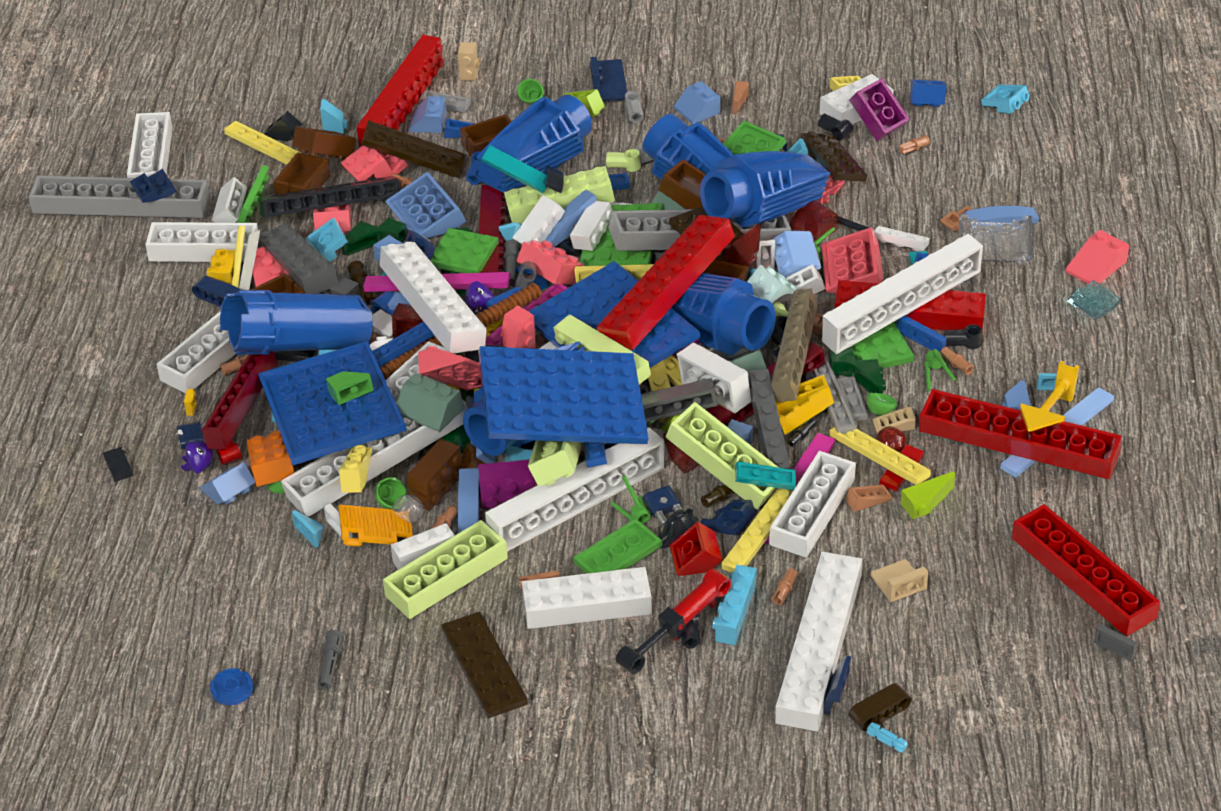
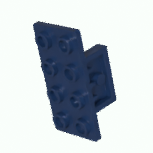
[590,57,627,102]

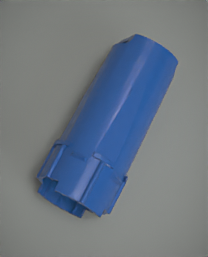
[220,290,373,355]

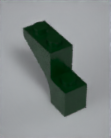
[342,218,407,256]
[829,348,886,394]

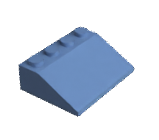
[385,172,467,238]

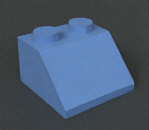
[674,81,720,124]
[409,96,446,133]
[199,462,256,505]

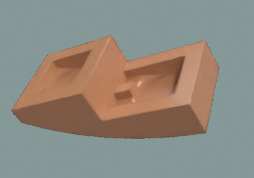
[940,205,973,231]

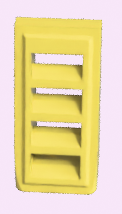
[830,76,861,91]

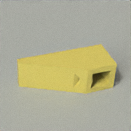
[339,445,372,492]

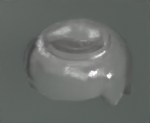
[392,494,424,523]

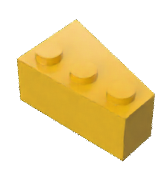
[774,375,835,435]

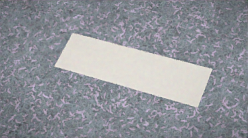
[239,230,260,290]

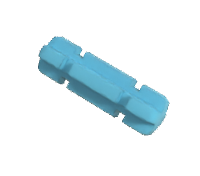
[867,722,908,753]

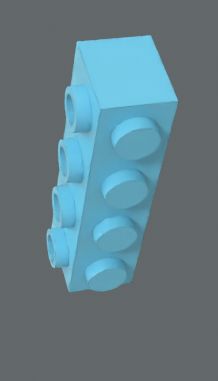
[712,564,757,645]

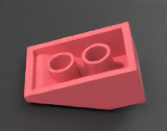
[313,204,351,234]
[1065,230,1129,287]

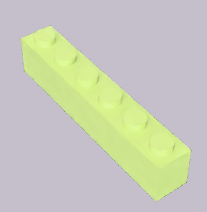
[553,315,651,384]

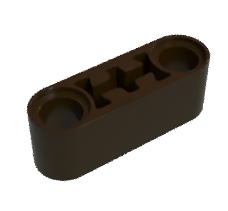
[848,683,912,731]

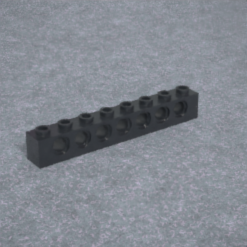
[258,176,400,218]

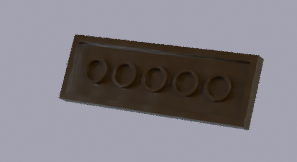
[361,120,465,178]
[800,131,867,182]
[441,611,528,719]

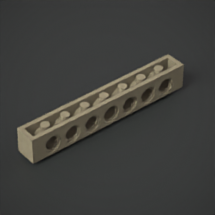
[771,288,818,402]

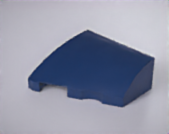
[700,500,756,535]

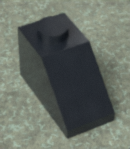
[264,111,302,142]

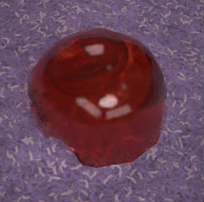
[875,426,906,452]

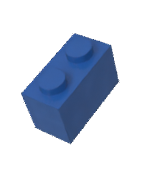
[909,79,947,107]

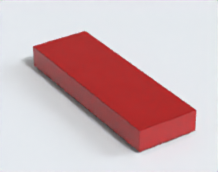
[879,444,924,492]

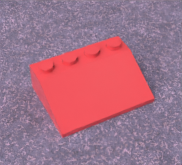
[821,227,884,293]
[418,346,482,391]

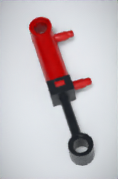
[616,569,732,675]

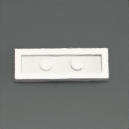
[874,226,930,251]

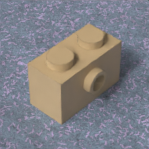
[458,42,480,81]

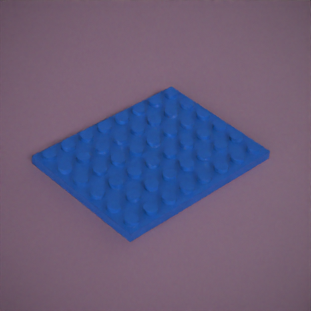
[529,261,700,368]
[258,341,407,465]
[478,346,649,444]

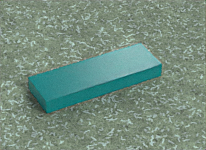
[735,461,796,491]

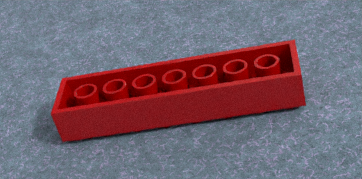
[834,280,986,334]
[1012,504,1161,637]

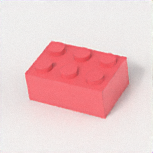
[517,240,584,284]

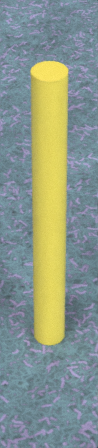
[231,226,245,287]

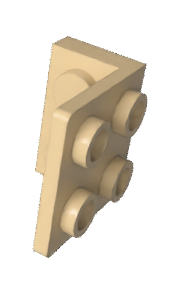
[871,559,928,602]

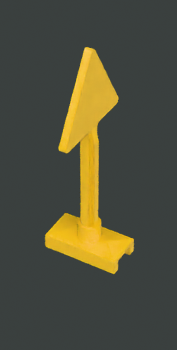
[1020,361,1079,431]

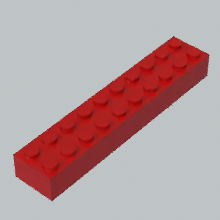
[356,34,444,152]
[597,215,735,350]
[919,389,1122,480]

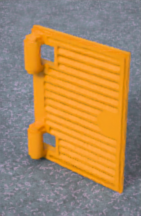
[338,505,413,547]

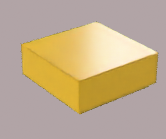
[184,389,197,416]

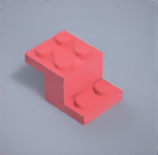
[341,145,408,181]

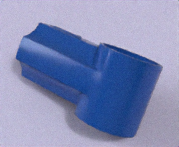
[466,151,481,185]

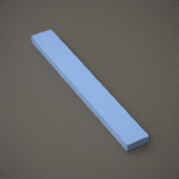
[1000,387,1114,478]

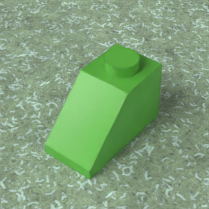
[326,371,374,405]

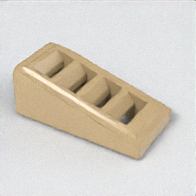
[872,407,915,435]

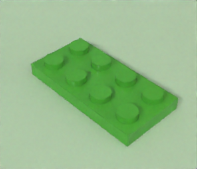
[237,165,270,223]
[573,519,662,574]

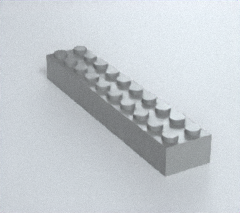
[29,176,210,218]
[608,209,792,251]

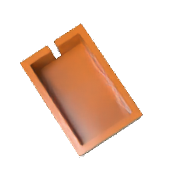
[247,431,295,487]

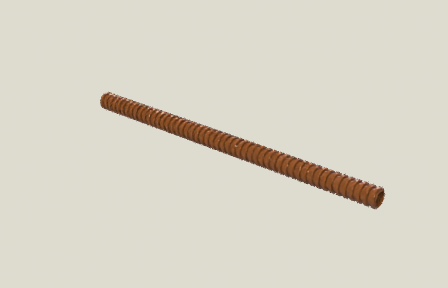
[379,283,542,380]

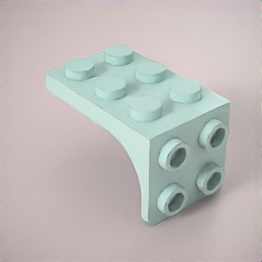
[747,265,798,304]

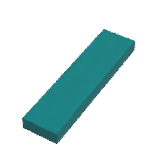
[481,145,547,193]

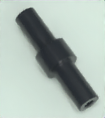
[787,419,816,447]

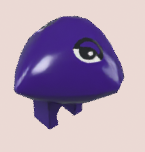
[465,281,494,314]
[181,441,213,474]

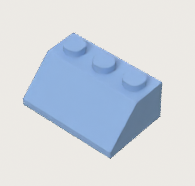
[773,231,821,278]

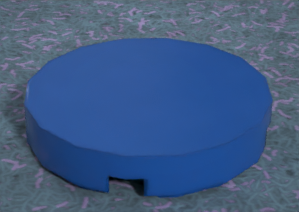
[210,668,253,706]

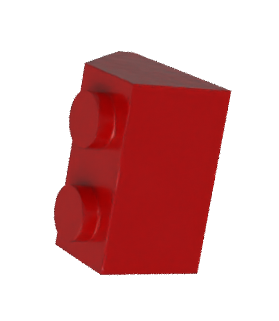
[669,522,722,576]

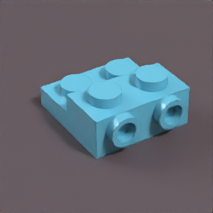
[981,84,1030,114]
[305,217,348,262]

